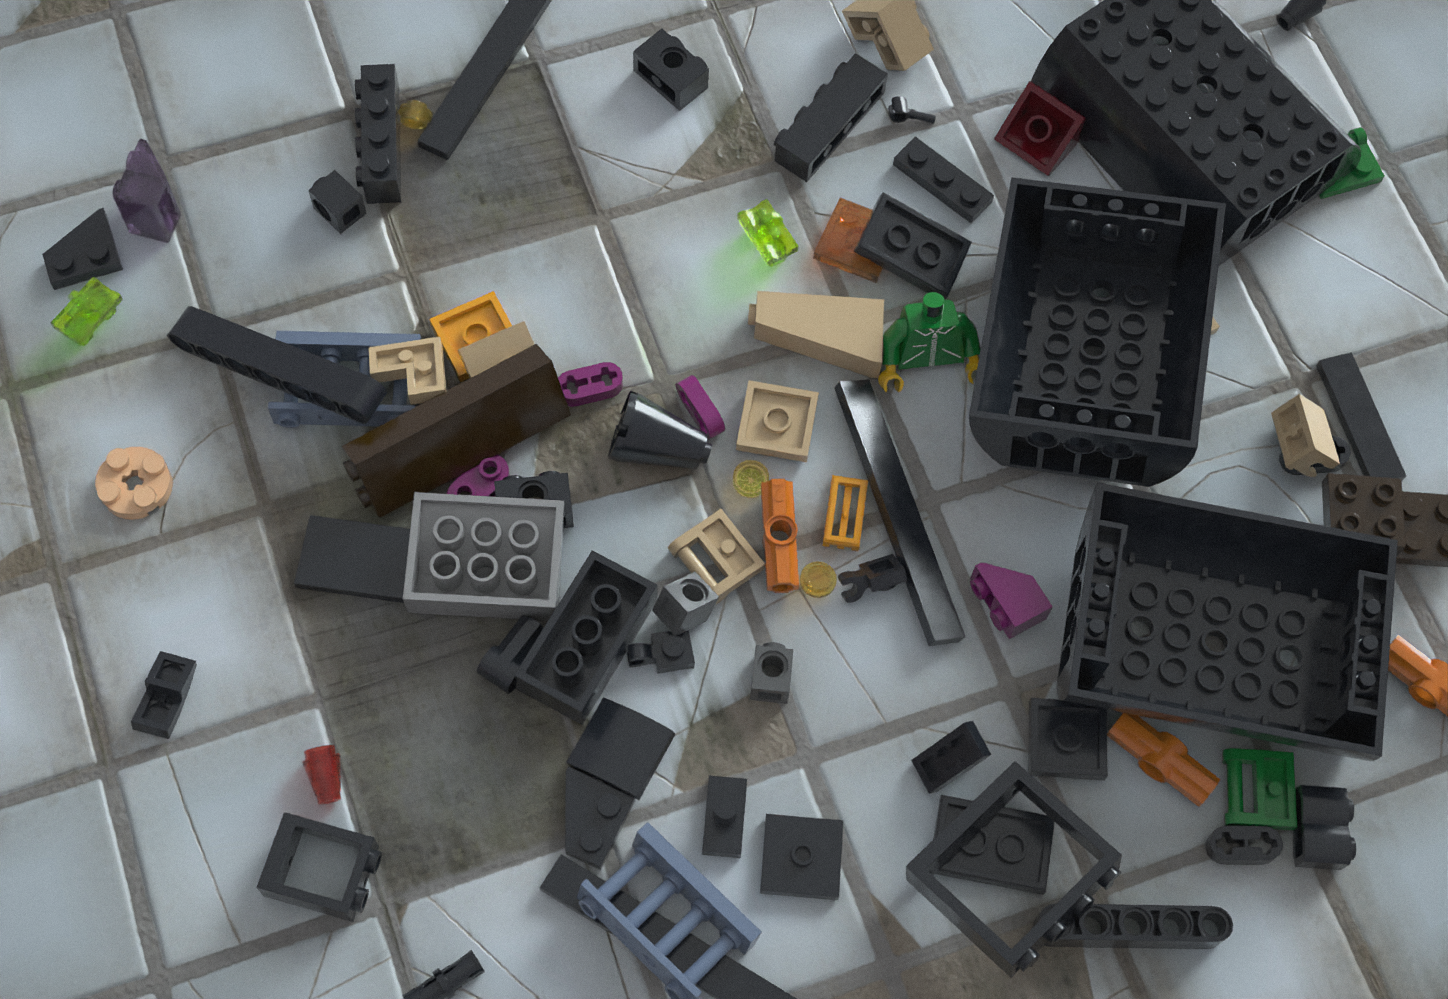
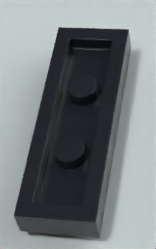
[893,136,994,224]

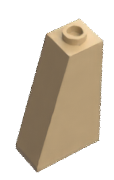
[748,291,884,378]

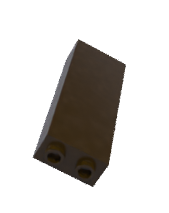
[342,344,571,518]

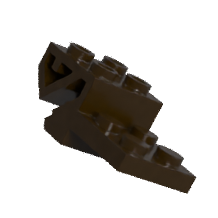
[1322,473,1448,567]

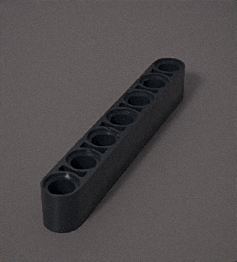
[167,306,387,424]

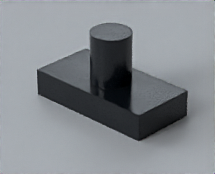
[911,721,992,794]
[702,775,747,858]

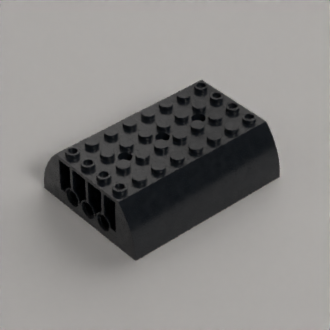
[1031,0,1362,265]
[969,177,1226,487]
[1056,482,1398,762]

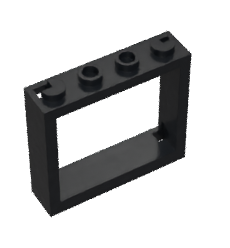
[906,761,1122,978]

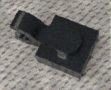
[837,554,907,603]
[627,630,695,674]

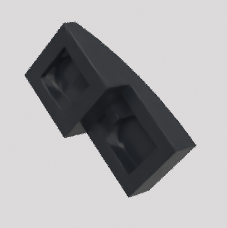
[131,651,197,739]

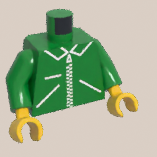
[878,292,981,393]

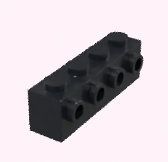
[355,64,401,204]

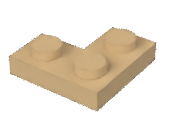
[368,337,446,405]

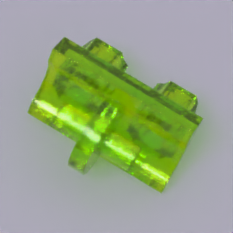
[737,199,799,267]
[50,277,123,346]

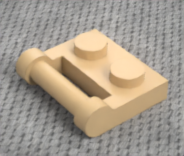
[668,509,765,605]

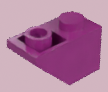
[970,562,1053,639]

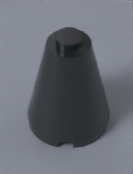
[608,391,712,469]

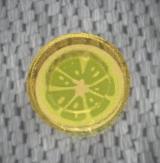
[733,460,769,498]

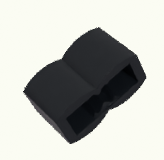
[1293,785,1356,870]

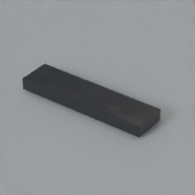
[1316,352,1407,481]

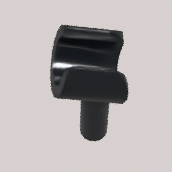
[888,96,936,124]

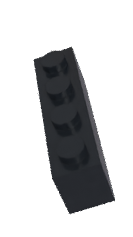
[774,53,888,182]

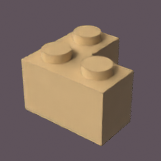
[842,0,934,71]

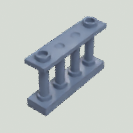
[268,331,421,428]
[577,822,762,999]

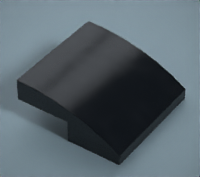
[566,697,675,800]

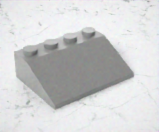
[403,492,564,621]

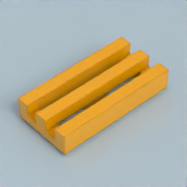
[822,475,868,551]

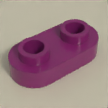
[447,455,510,497]

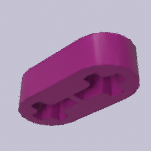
[558,362,623,407]
[675,375,726,440]

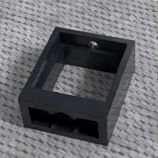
[256,812,382,922]

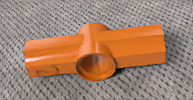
[761,479,799,593]
[1388,635,1448,716]
[1107,713,1221,807]

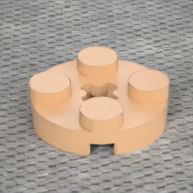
[95,447,173,520]

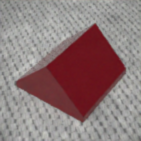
[994,81,1086,176]

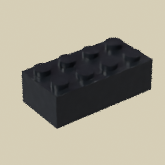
[514,550,658,725]

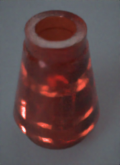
[302,745,341,805]

